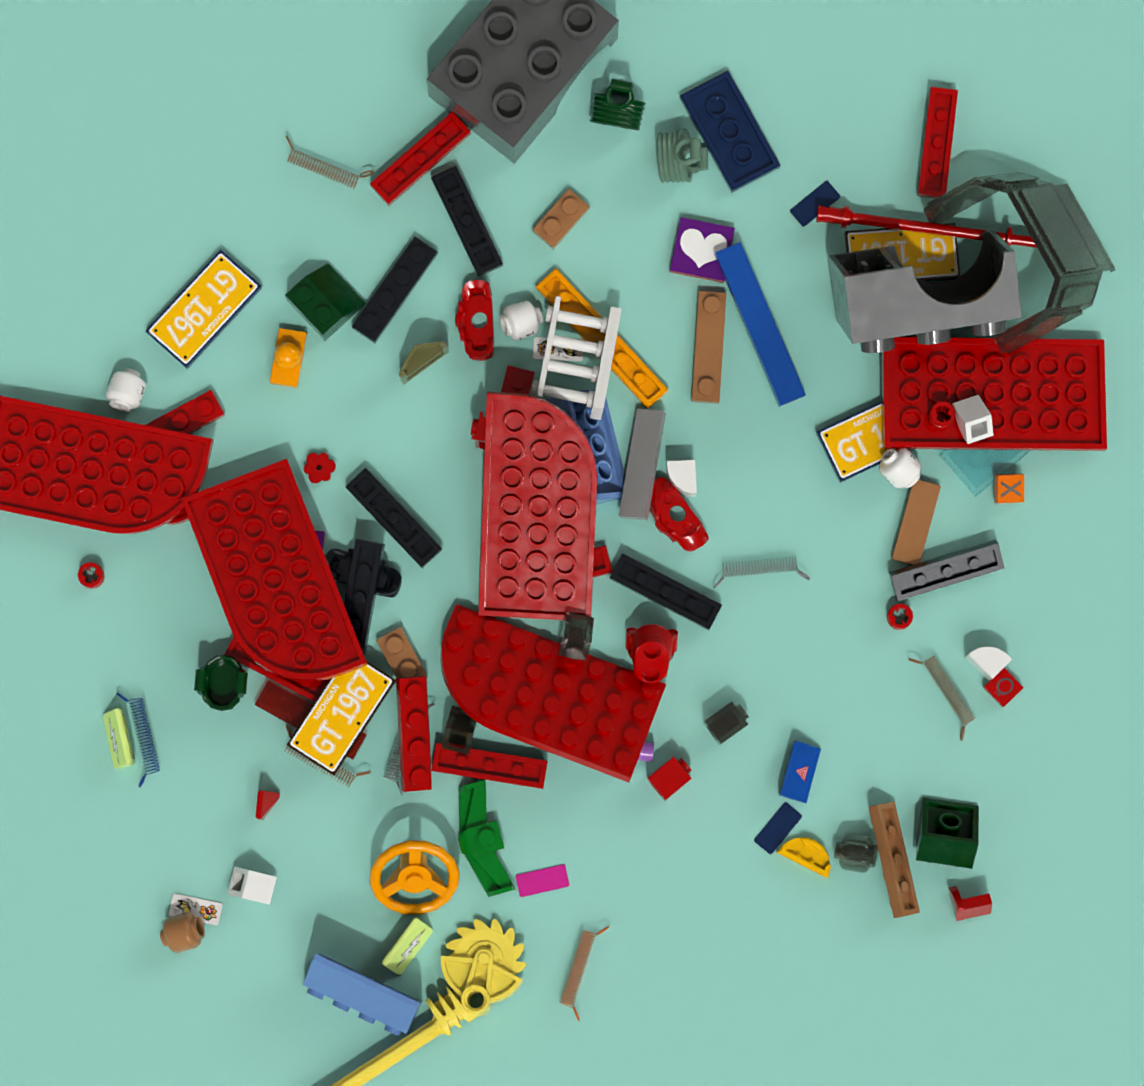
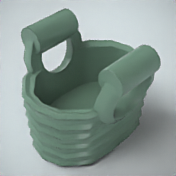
[657,129,708,183]

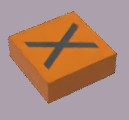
[994,473,1024,503]

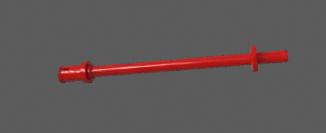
[816,204,1038,248]

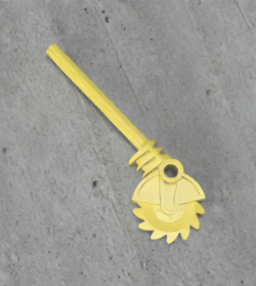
[331,919,526,1086]

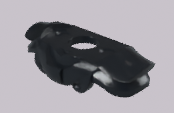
[325,548,402,598]

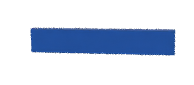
[714,242,806,407]

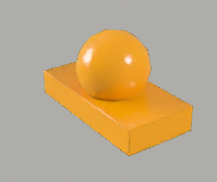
[270,328,307,388]

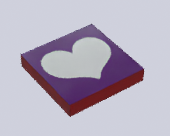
[670,217,735,283]

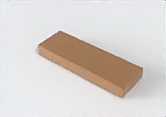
[891,480,941,565]

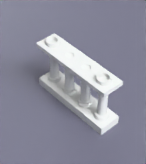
[531,296,622,420]

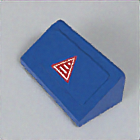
[779,741,821,803]

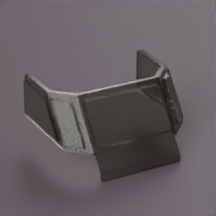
[923,172,1115,354]

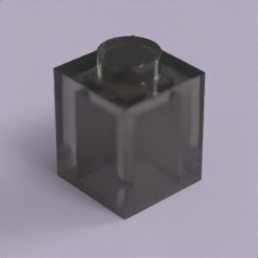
[558,612,594,661]
[703,702,749,746]
[441,706,477,754]

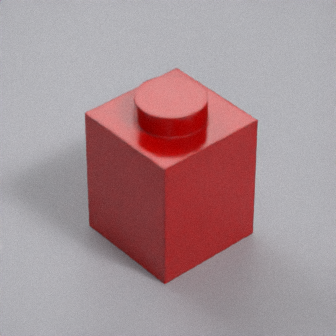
[647,757,692,801]

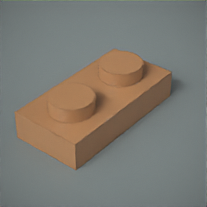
[533,189,590,250]
[376,627,428,678]

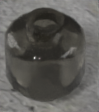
[834,834,878,873]

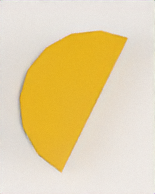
[777,837,831,878]

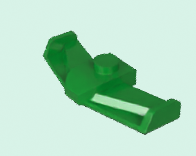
[458,780,516,897]

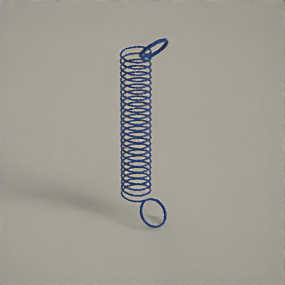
[116,693,160,787]

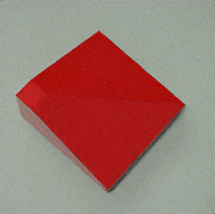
[255,790,280,820]

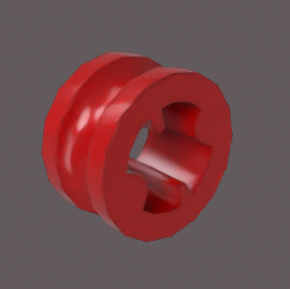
[928,402,955,429]
[77,562,105,589]
[887,604,913,630]

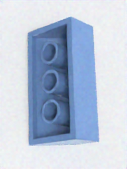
[546,390,625,505]
[303,953,422,1036]

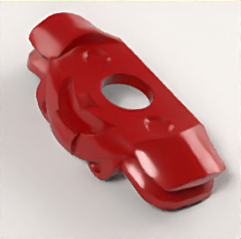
[455,280,494,361]
[650,477,709,552]

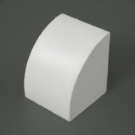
[952,395,994,444]
[666,460,697,497]
[965,647,1012,681]
[227,866,277,905]

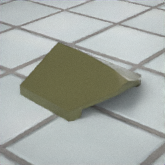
[399,341,448,384]

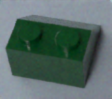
[285,263,366,341]
[916,797,979,869]

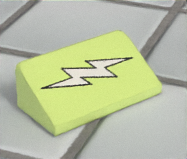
[103,708,135,769]
[382,918,433,975]

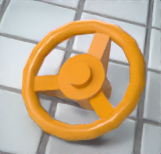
[369,840,460,915]

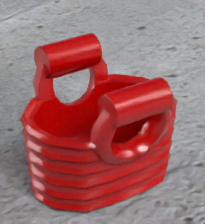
[625,624,678,684]

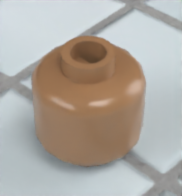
[160,912,205,953]

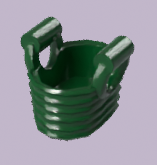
[590,79,646,131]
[194,655,248,711]

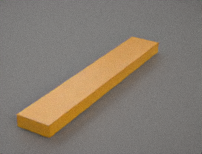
[536,268,668,409]

